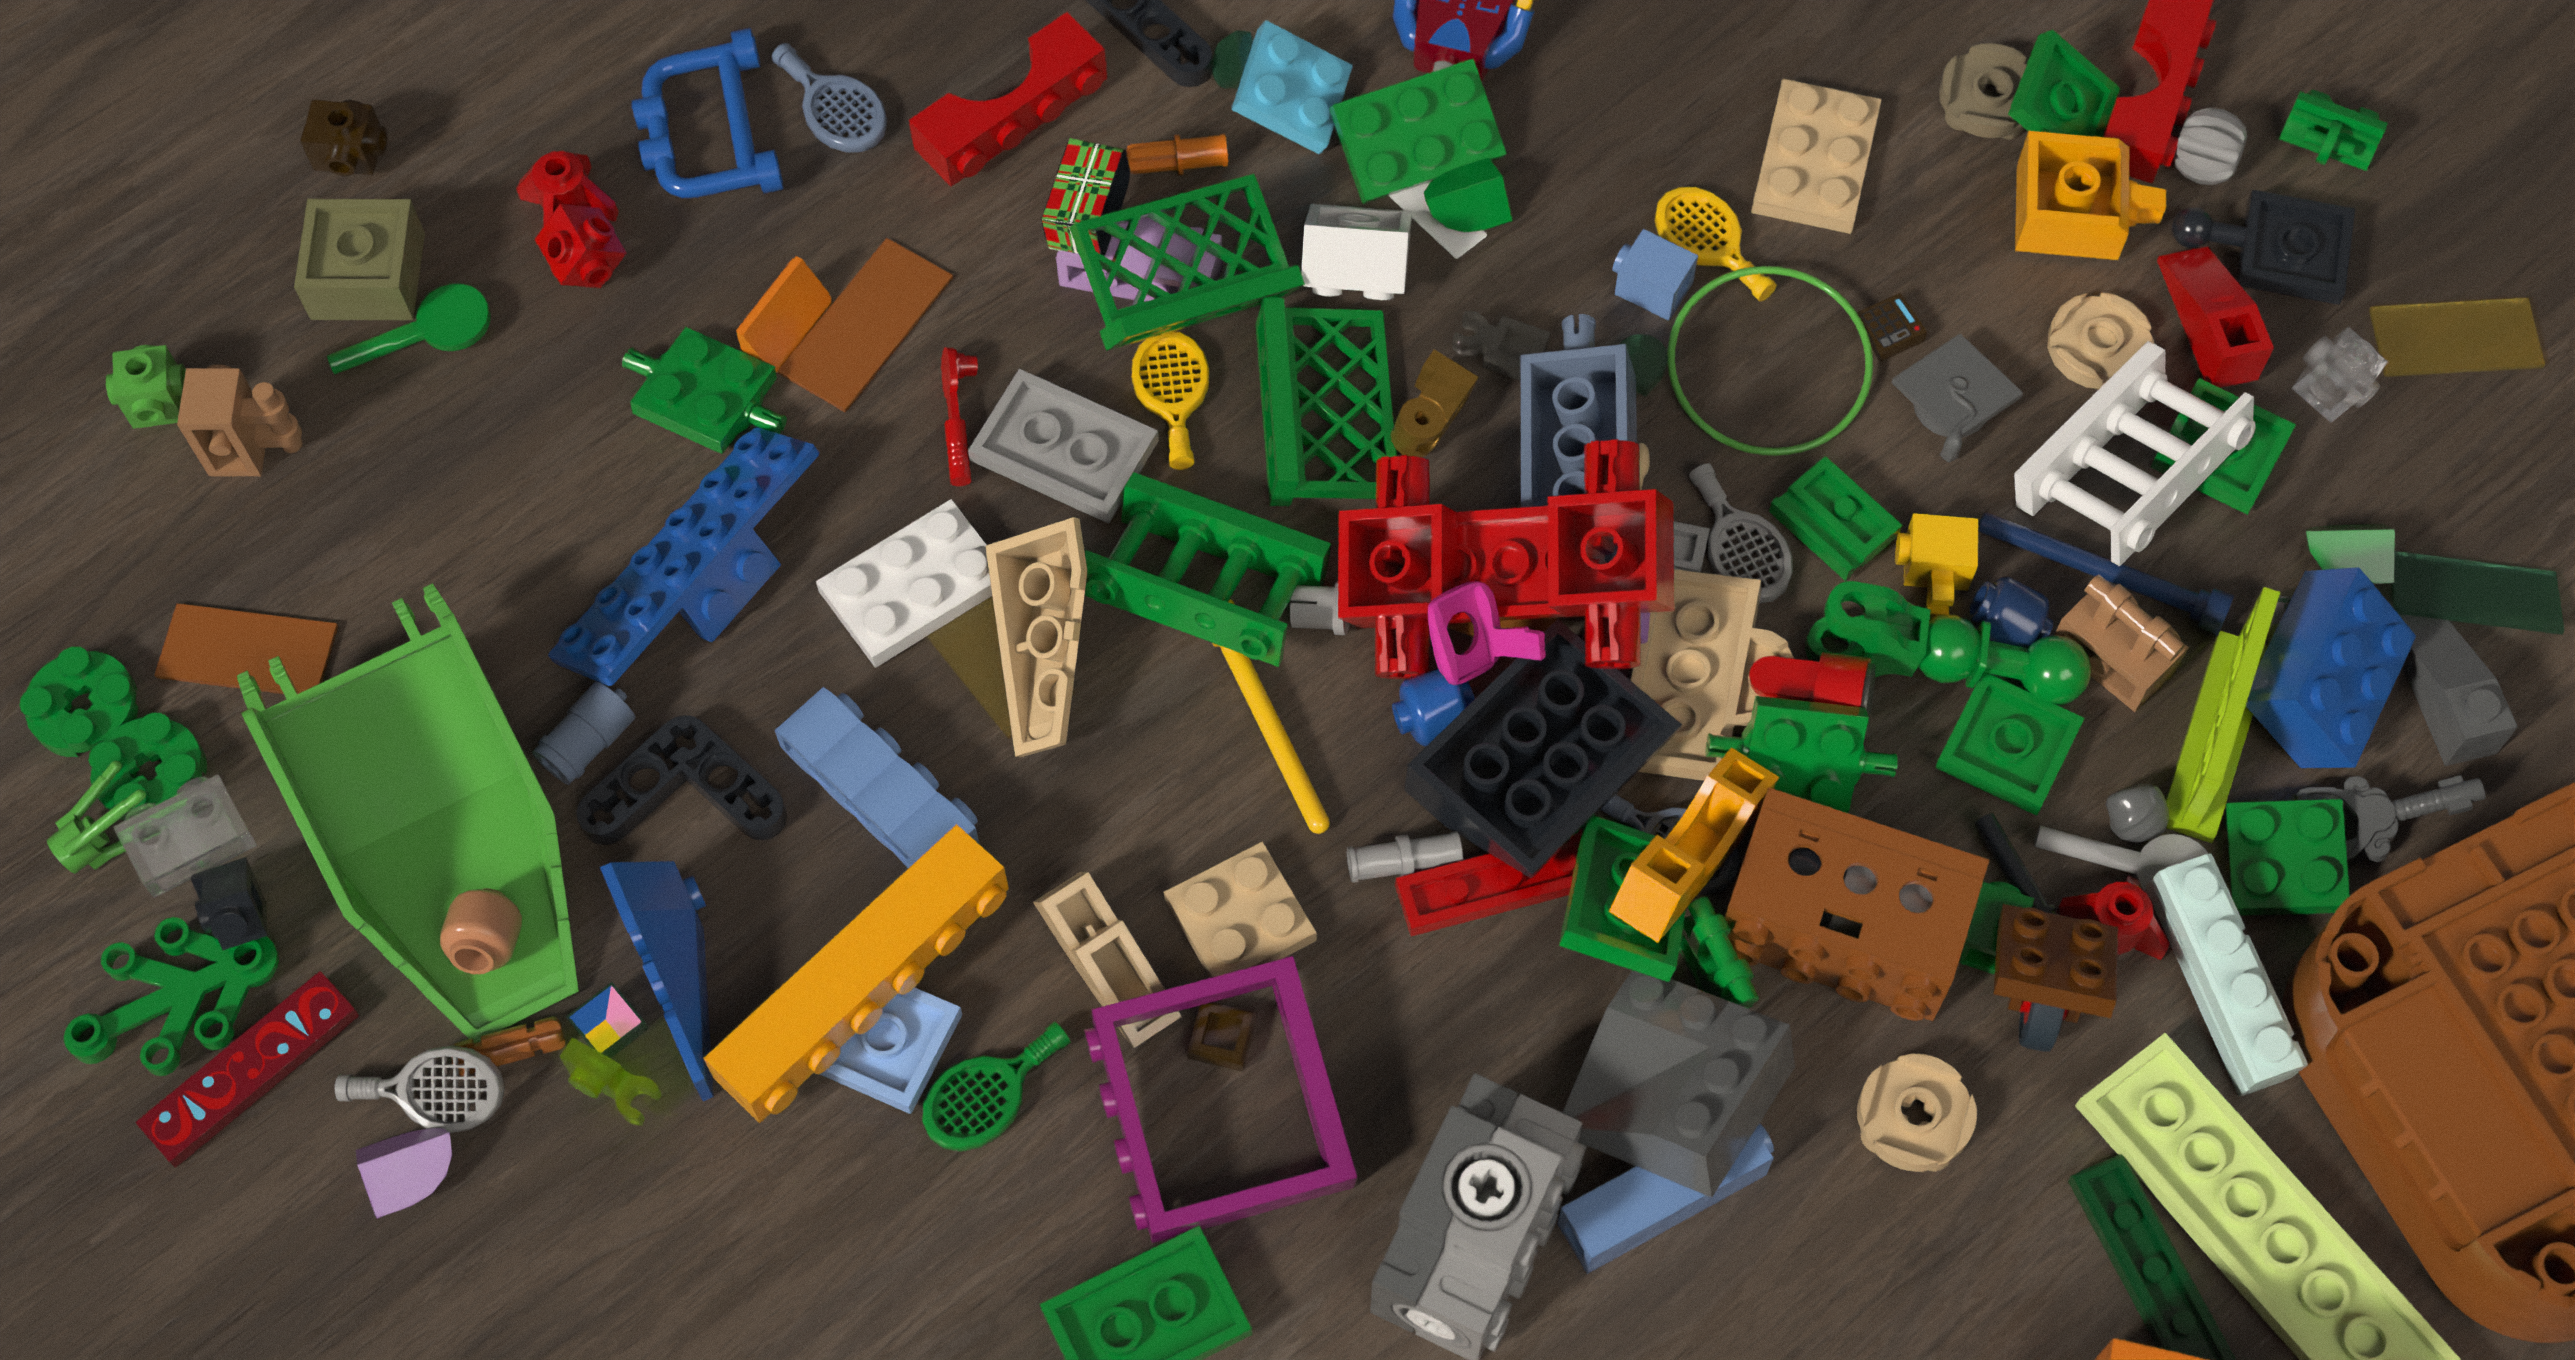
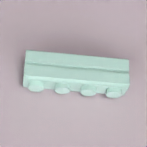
[2145,853,2308,1097]

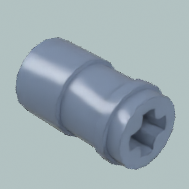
[532,682,636,785]

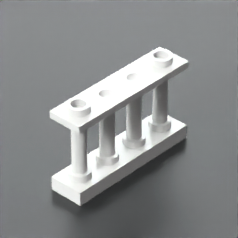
[2014,341,2256,566]

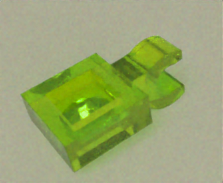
[559,1037,662,1125]

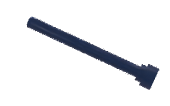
[1978,512,2234,635]

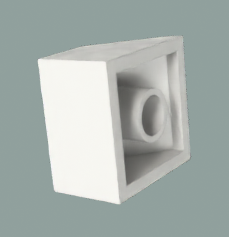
[1301,204,1412,300]

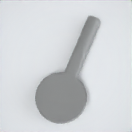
[2034,825,2209,893]

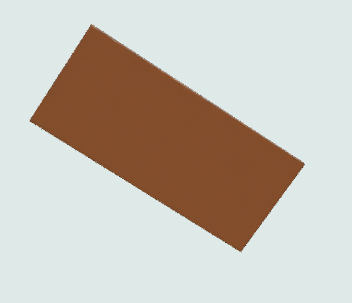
[778,238,953,413]

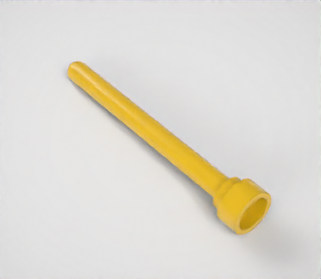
[1212,599,1330,834]

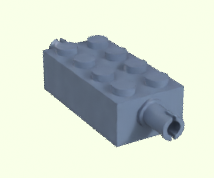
[1521,314,1637,563]

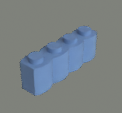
[775,687,979,868]

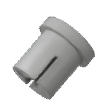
[1290,581,1350,636]

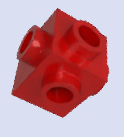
[534,204,627,288]

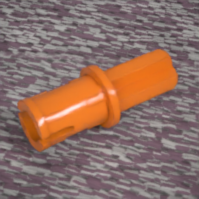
[1127,134,1228,175]

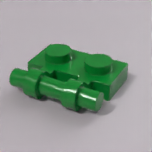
[1679,897,1759,1009]

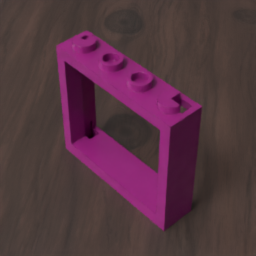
[1084,956,1357,1243]

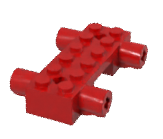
[1338,439,1674,679]

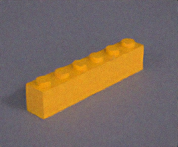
[704,824,1009,1123]

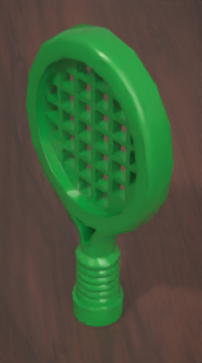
[922,1021,1071,1152]

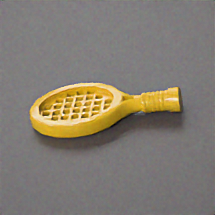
[1655,187,1777,302]
[1131,331,1209,470]

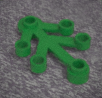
[64,917,279,1076]

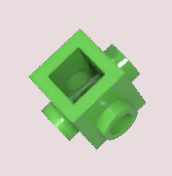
[106,345,186,429]

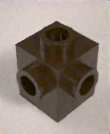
[300,99,387,176]

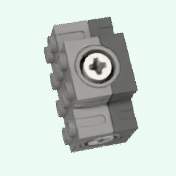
[1370,1073,1587,1360]

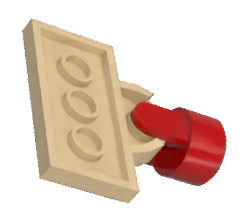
[1631,569,1875,781]

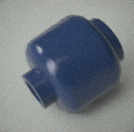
[1967,576,2053,648]

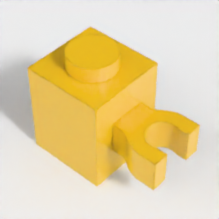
[1895,513,1978,618]

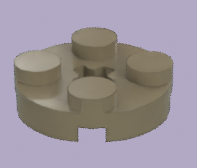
[1939,43,2027,140]

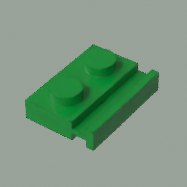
[1769,456,1903,581]

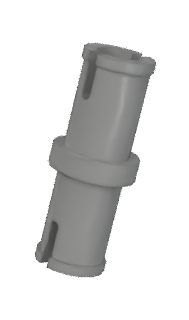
[1347,831,1463,883]

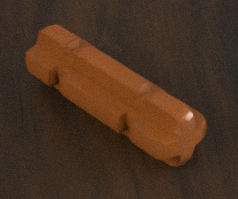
[451,1016,565,1076]

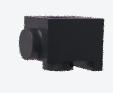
[191,857,267,950]

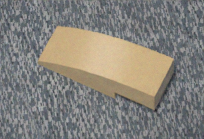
[1033,872,1182,1048]

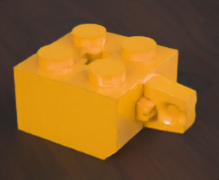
[2015,131,2166,260]

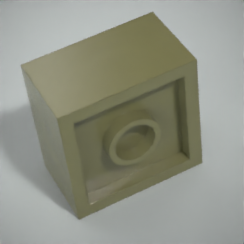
[294,199,425,320]

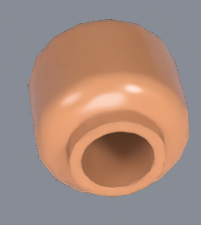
[440,888,522,974]

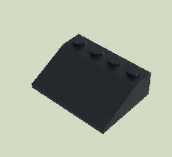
[1404,619,1682,879]

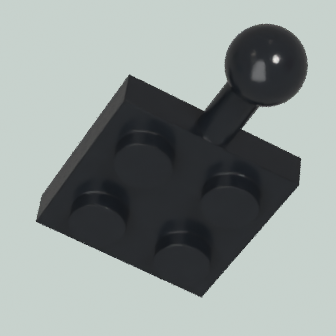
[2172,189,2355,305]

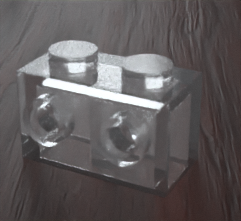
[113,775,258,898]

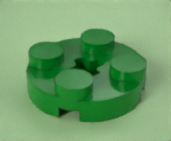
[19,647,139,757]
[88,713,207,825]

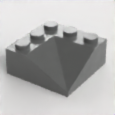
[1562,970,1795,1198]

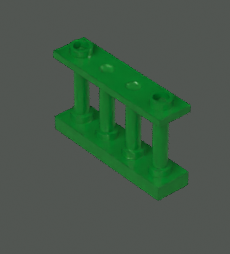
[1084,472,1331,667]

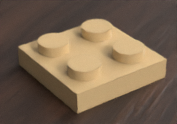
[1164,842,1317,978]

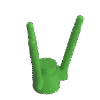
[47,761,198,874]

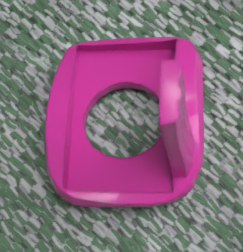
[1428,581,1546,685]

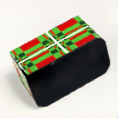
[1041,138,1130,256]

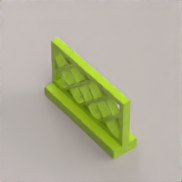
[2166,587,2280,844]

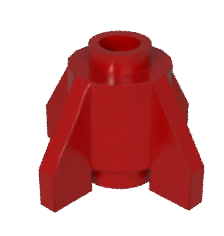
[516,151,619,227]
[2058,876,2170,960]

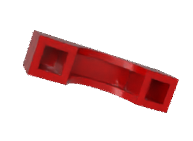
[2103,0,2217,183]
[909,12,1108,187]

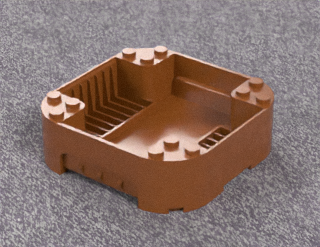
[2282,783,2575,1343]

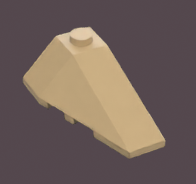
[985,517,1087,757]

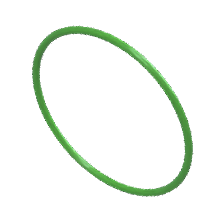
[1667,266,1873,456]

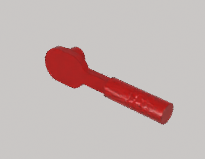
[941,347,978,487]

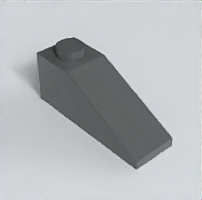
[2399,606,2518,766]

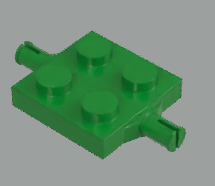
[622,327,787,455]
[1705,696,1898,813]

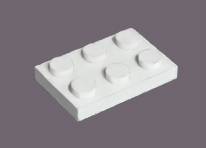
[816,499,992,668]

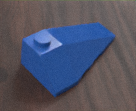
[600,861,714,1101]

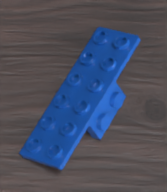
[548,427,820,686]

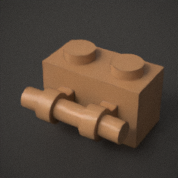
[177,365,303,476]
[2055,574,2189,712]

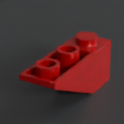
[2157,246,2274,388]

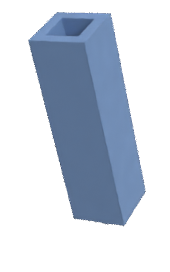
[1557,1123,1774,1274]

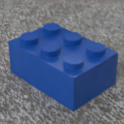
[2246,567,2416,768]

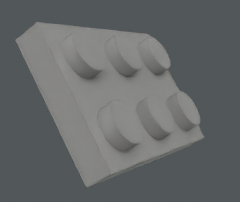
[968,369,1159,524]

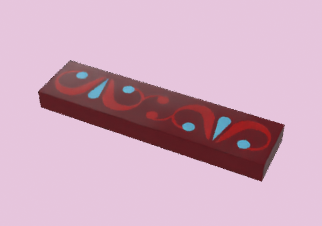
[135,971,360,1168]

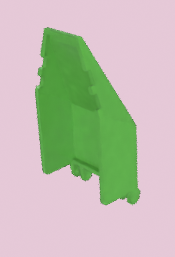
[237,583,579,1043]

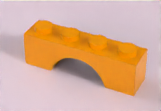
[1609,747,1779,943]

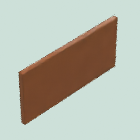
[154,603,338,694]

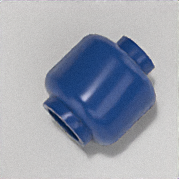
[1392,669,1475,746]

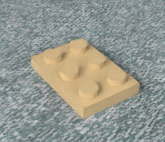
[1751,79,1881,234]

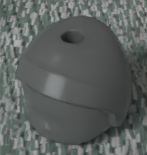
[2105,783,2169,842]

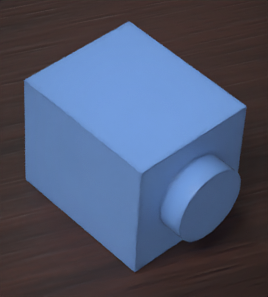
[1612,229,1698,321]

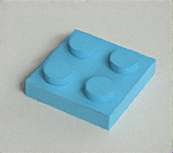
[1231,20,1353,154]

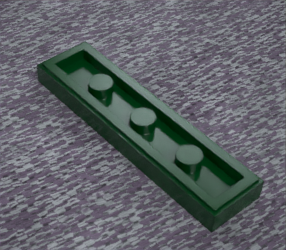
[2068,1154,2236,1360]

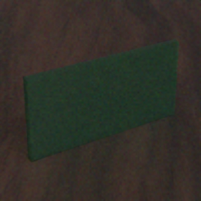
[2391,551,2565,635]

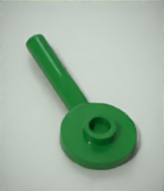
[327,284,491,375]

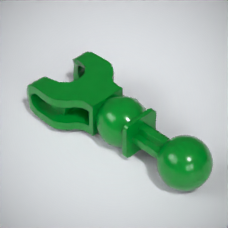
[1805,581,2091,705]

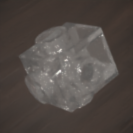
[2292,326,2388,423]

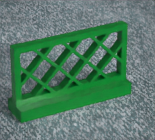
[1069,173,1305,351]
[1255,297,1397,506]

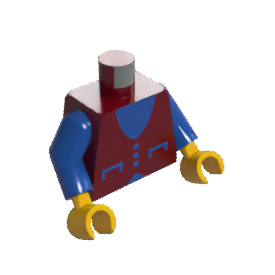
[1393,0,1536,82]

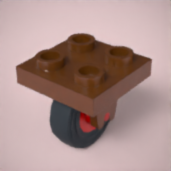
[1994,904,2118,1052]

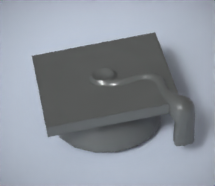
[1892,334,2023,462]

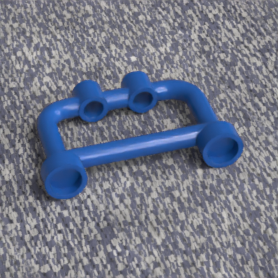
[632,28,784,198]

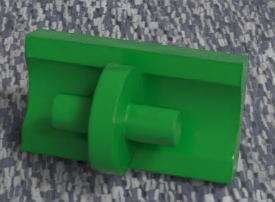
[2279,89,2388,171]

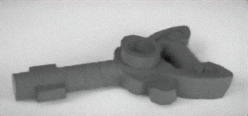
[2294,775,2486,867]

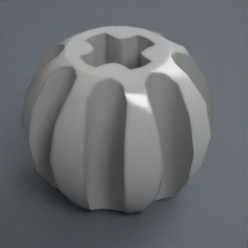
[2174,108,2247,185]

